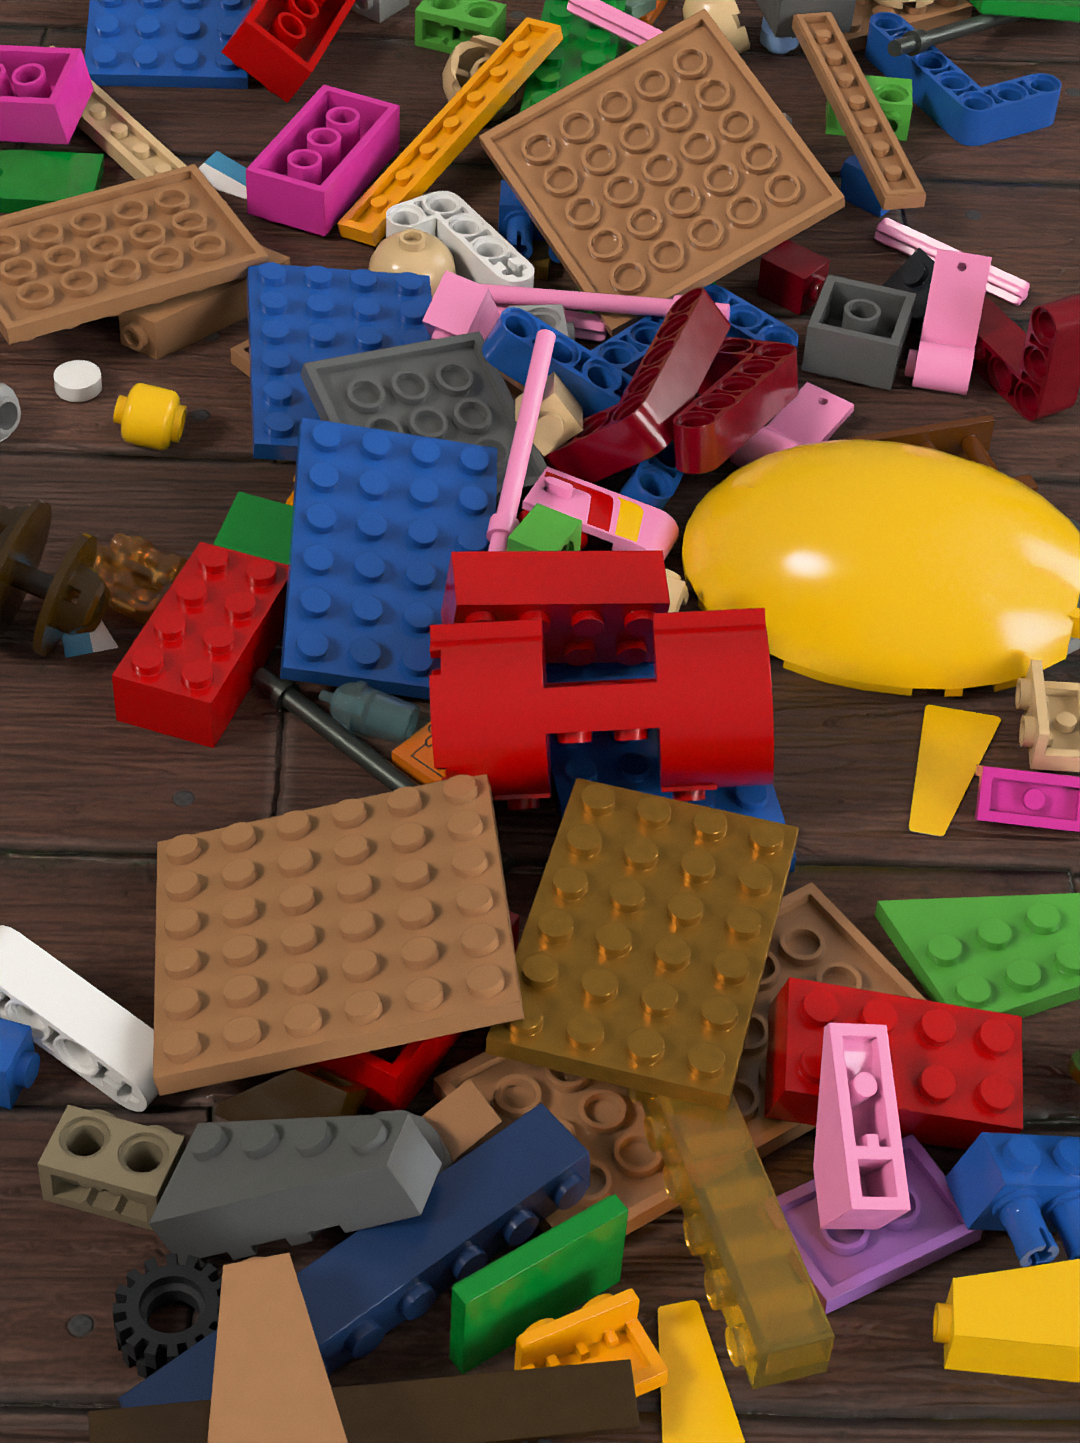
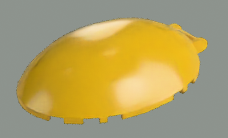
[682,439,1080,697]

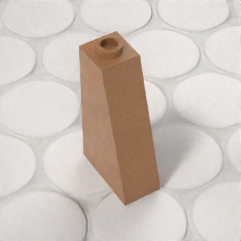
[118,245,290,360]
[207,1253,348,1443]

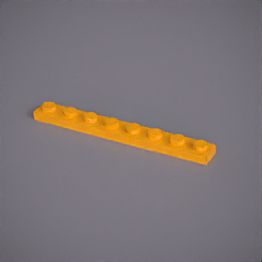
[337,17,563,247]

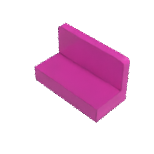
[975,765,1080,832]

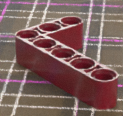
[540,287,731,483]
[972,294,1080,421]
[673,337,799,474]

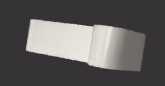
[386,191,534,288]
[0,925,159,1112]

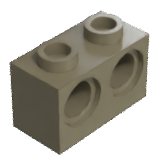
[37,1105,186,1231]

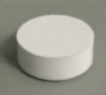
[54,360,102,402]

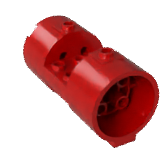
[429,608,774,809]

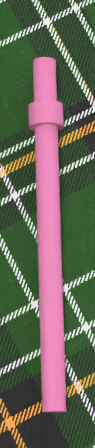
[478,283,730,321]
[486,329,556,551]

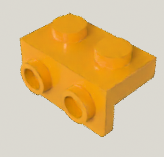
[514,1288,669,1397]

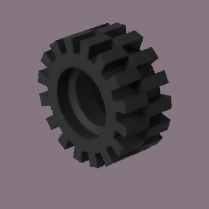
[112,1254,222,1379]

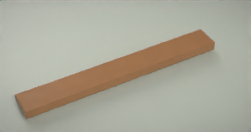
[792,12,926,210]

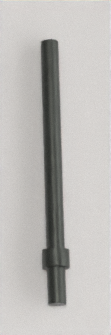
[887,14,1021,57]

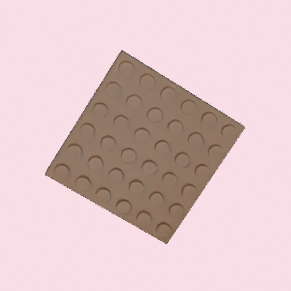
[479,9,845,337]
[153,774,525,1096]

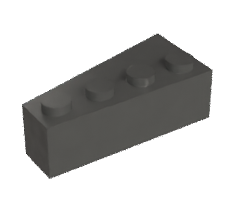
[148,1113,442,1268]

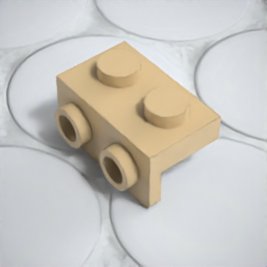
[1015,659,1080,772]

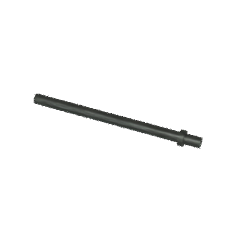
[253,666,515,875]

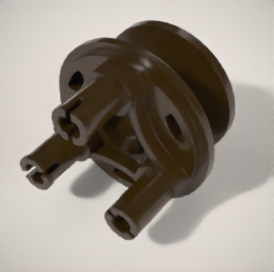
[0,499,111,657]

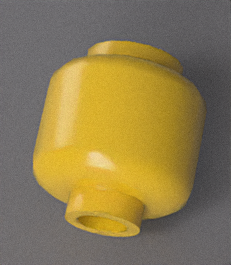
[113,383,187,451]

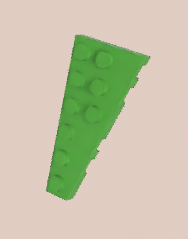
[875,893,1080,1018]

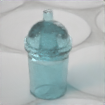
[319,680,420,744]

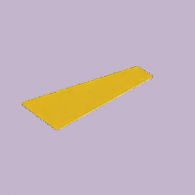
[909,705,1001,836]
[657,1300,745,1443]

